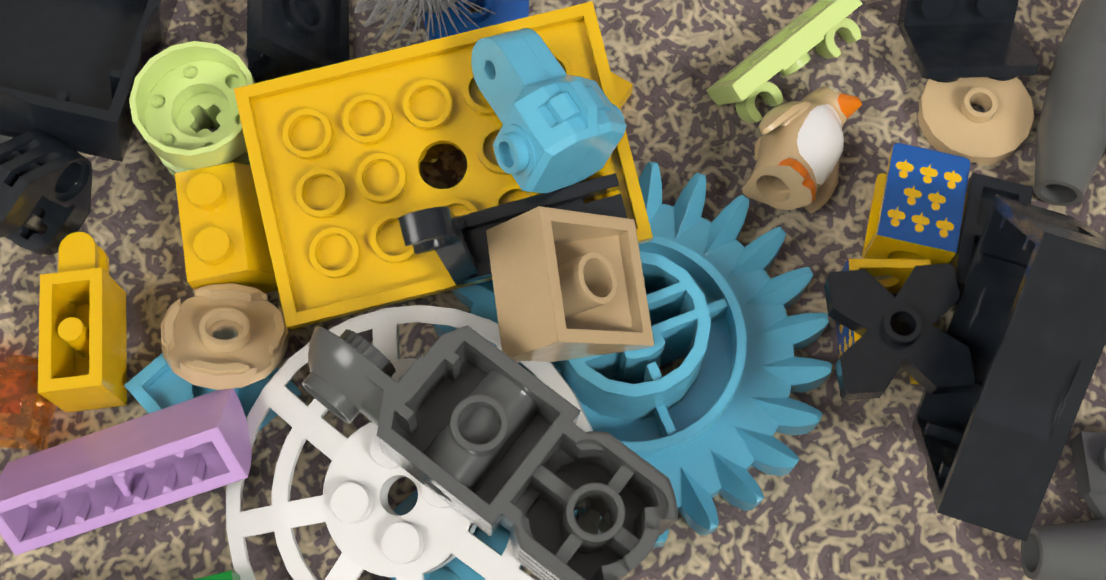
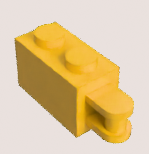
[38,232,127,413]

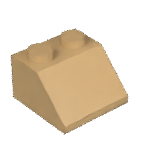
[486,206,654,362]

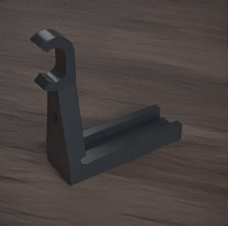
[398,173,628,286]

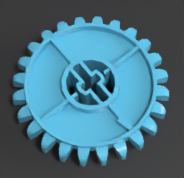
[433,162,832,548]

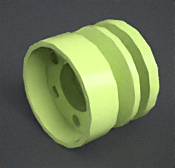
[129,41,256,178]

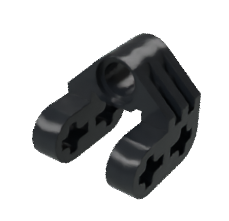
[0,129,93,255]

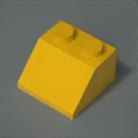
[175,162,278,293]

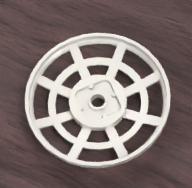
[226,305,602,580]

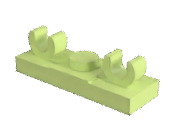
[706,0,862,123]

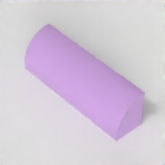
[0,388,252,556]

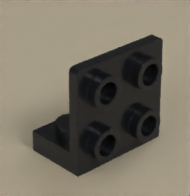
[898,0,1039,83]

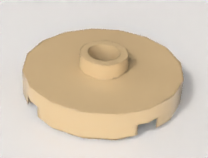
[918,77,1034,165]
[161,283,288,390]

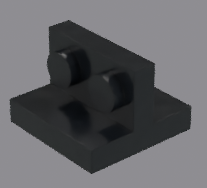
[246,0,350,83]

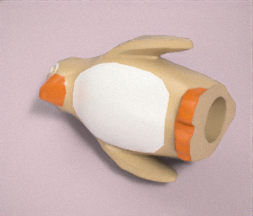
[742,86,862,213]

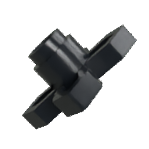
[824,263,975,400]

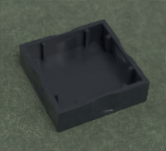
[0,0,177,162]
[912,194,1106,542]

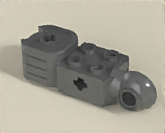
[301,325,678,580]

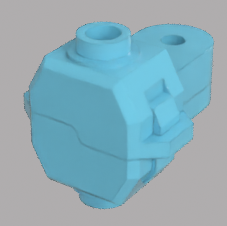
[471,28,627,193]

